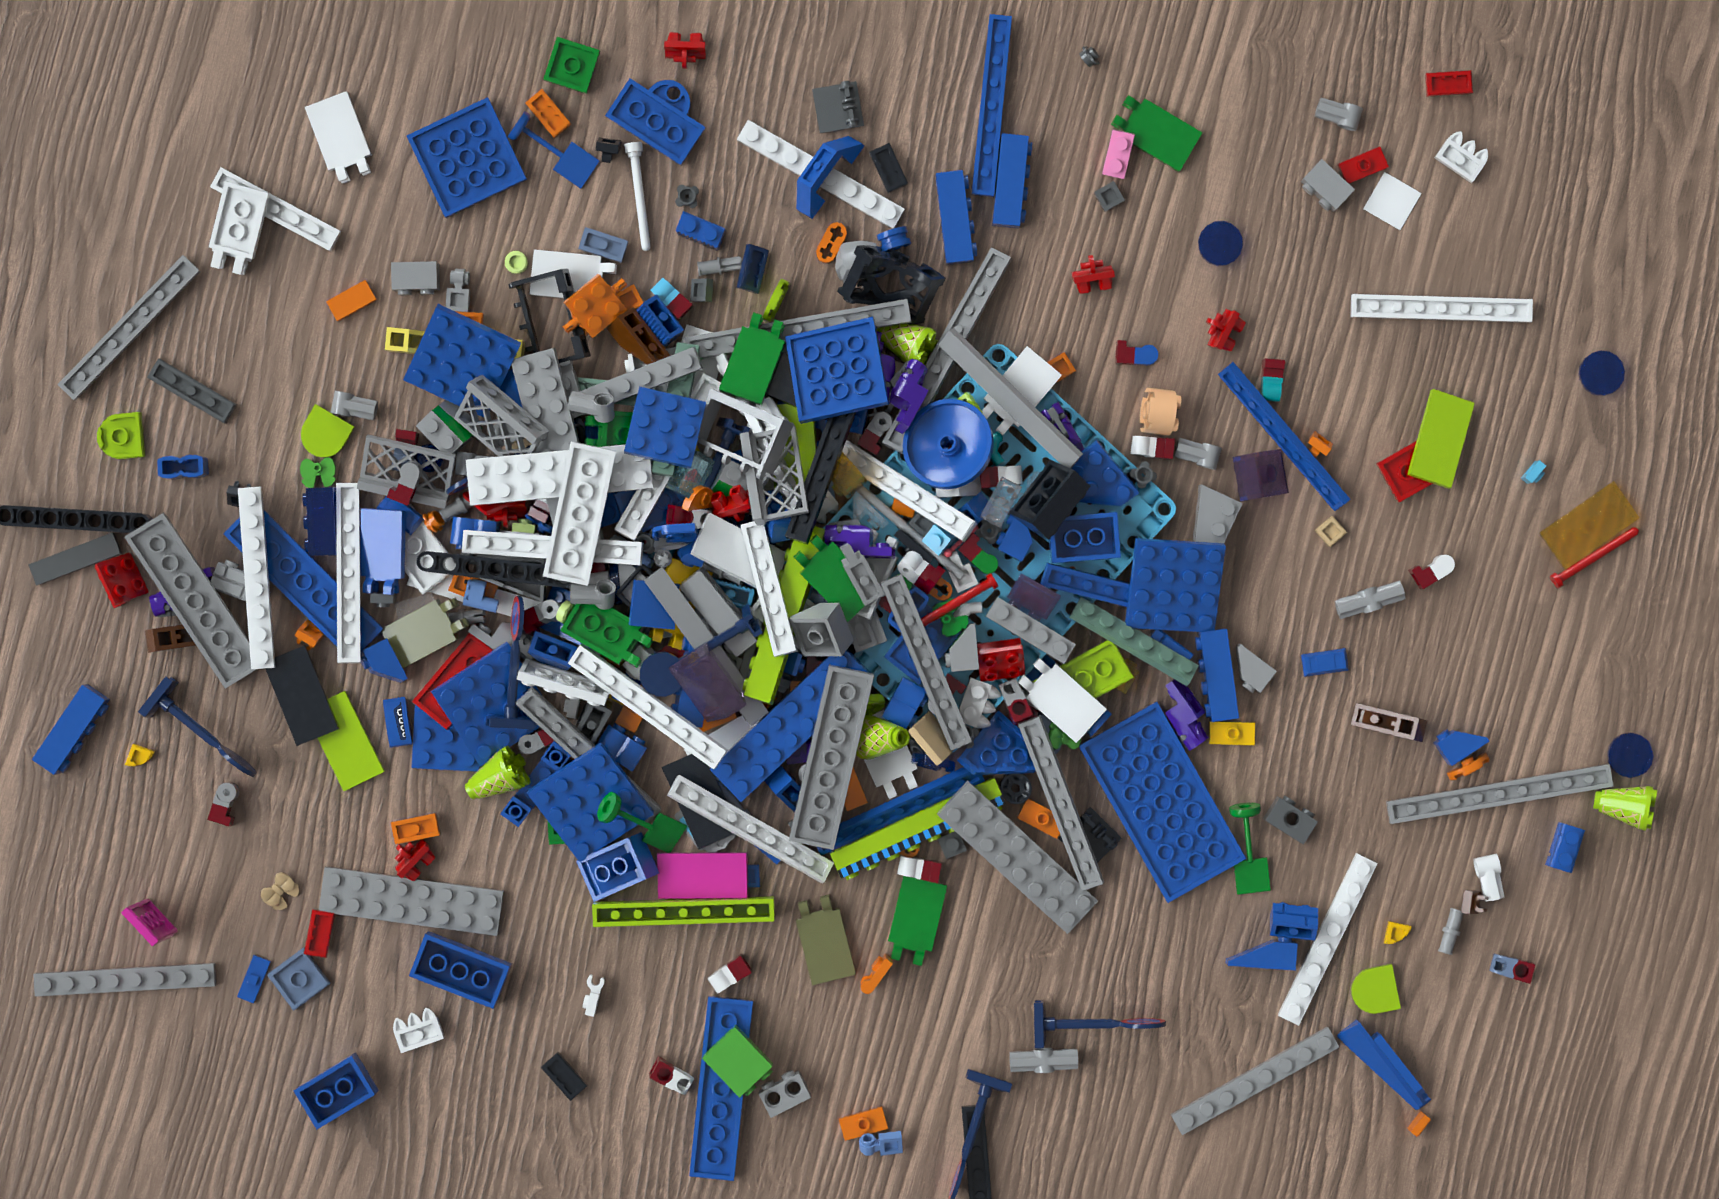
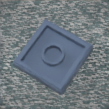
[267,947,331,1011]

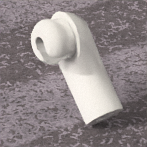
[953,602,982,618]

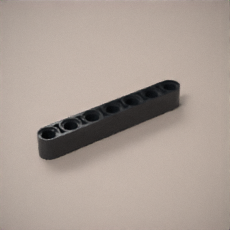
[0,505,153,533]
[416,551,572,587]

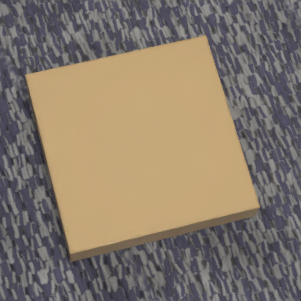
[908,711,955,766]

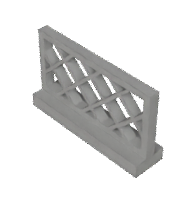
[454,375,549,457]
[740,425,809,526]
[357,434,456,509]

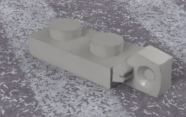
[840,543,885,606]

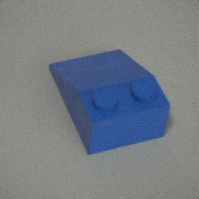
[576,832,659,902]

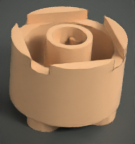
[1140,388,1181,436]

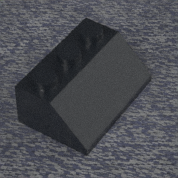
[1009,460,1091,540]

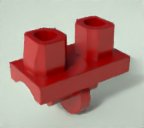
[664,32,706,69]
[1071,255,1115,294]
[1206,309,1246,351]
[711,484,751,522]
[486,501,528,527]
[395,839,435,881]

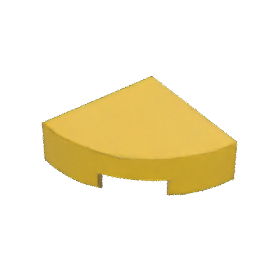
[125,744,155,766]
[1383,921,1412,944]

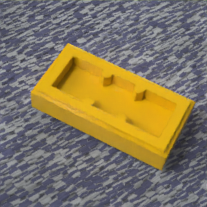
[1209,721,1255,745]

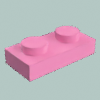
[1102,129,1135,179]

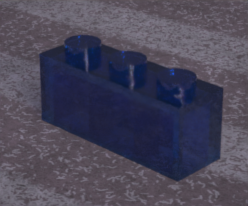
[302,487,337,556]

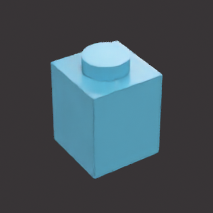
[922,524,957,556]

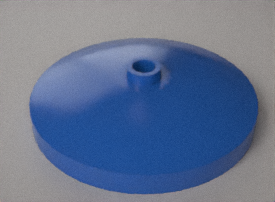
[903,399,994,489]

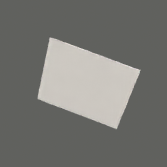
[1363,172,1421,230]

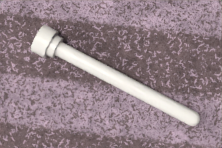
[624,142,651,251]

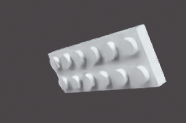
[543,441,616,586]

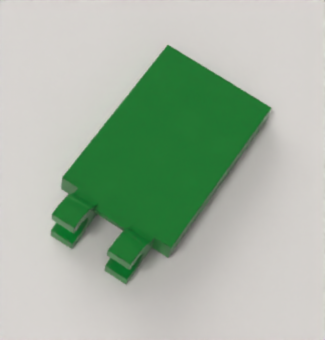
[1111,95,1202,172]
[719,312,786,406]
[584,411,633,447]
[793,535,864,622]
[560,604,653,668]
[888,876,947,966]

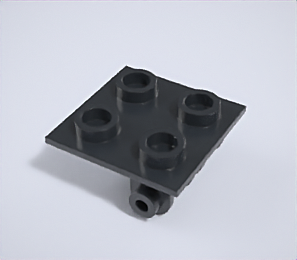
[1058,807,1122,863]

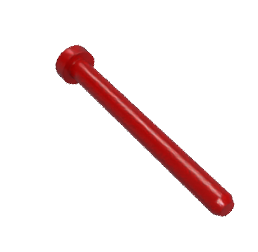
[1550,527,1639,589]
[921,573,999,627]

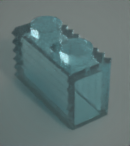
[666,450,715,498]

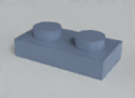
[578,227,629,263]

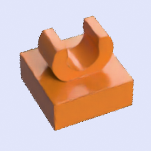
[1308,431,1333,458]
[295,619,325,650]

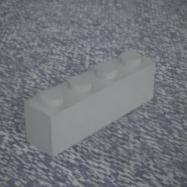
[679,566,759,657]
[985,597,1076,664]

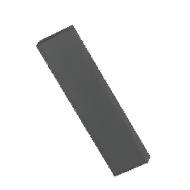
[147,358,237,424]
[28,532,122,586]

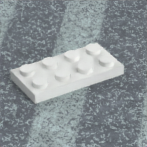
[517,659,609,706]

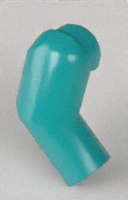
[990,432,1004,467]

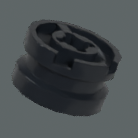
[1000,773,1032,804]

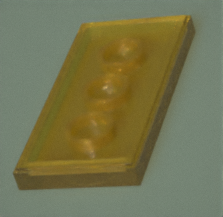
[1539,481,1639,570]

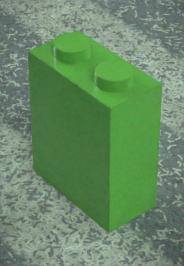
[702,1024,773,1098]

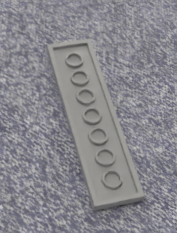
[511,348,580,525]
[125,512,256,689]
[789,664,874,850]
[937,780,1098,934]
[319,866,504,936]

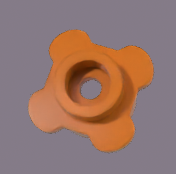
[423,510,445,533]

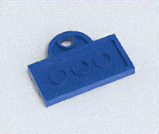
[605,78,706,166]

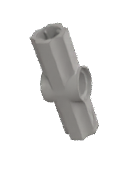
[1334,581,1406,619]
[1009,1048,1078,1073]

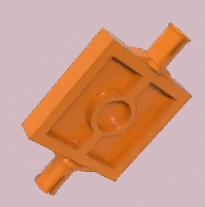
[562,274,628,338]

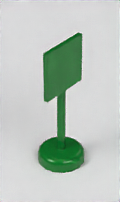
[597,792,687,853]
[1229,803,1271,895]

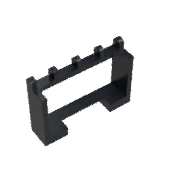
[508,269,591,363]

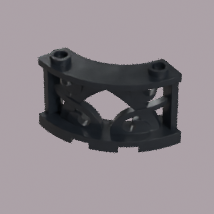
[837,245,946,325]

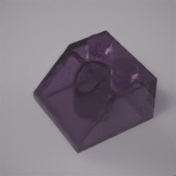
[1233,449,1289,502]
[1006,573,1061,621]

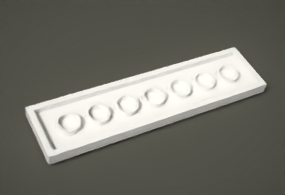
[466,445,653,506]

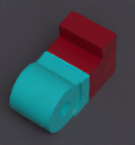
[1261,358,1285,402]

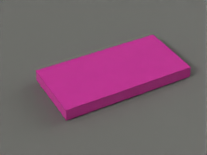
[657,852,748,899]
[121,899,178,946]

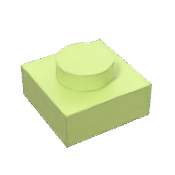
[512,519,537,534]

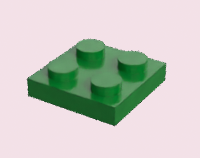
[543,37,601,94]

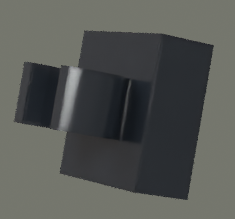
[595,137,621,163]
[226,481,251,507]

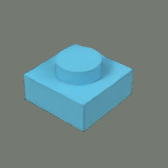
[1521,460,1546,484]

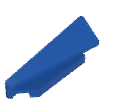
[1337,1020,1431,1110]

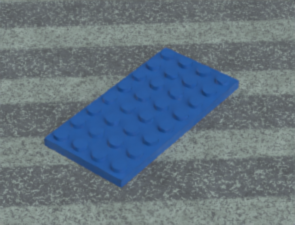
[1079,701,1246,903]

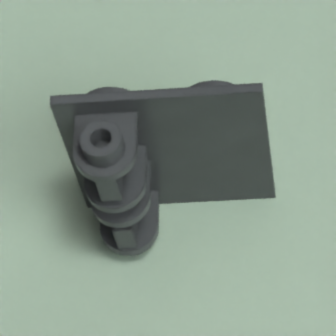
[812,81,864,134]

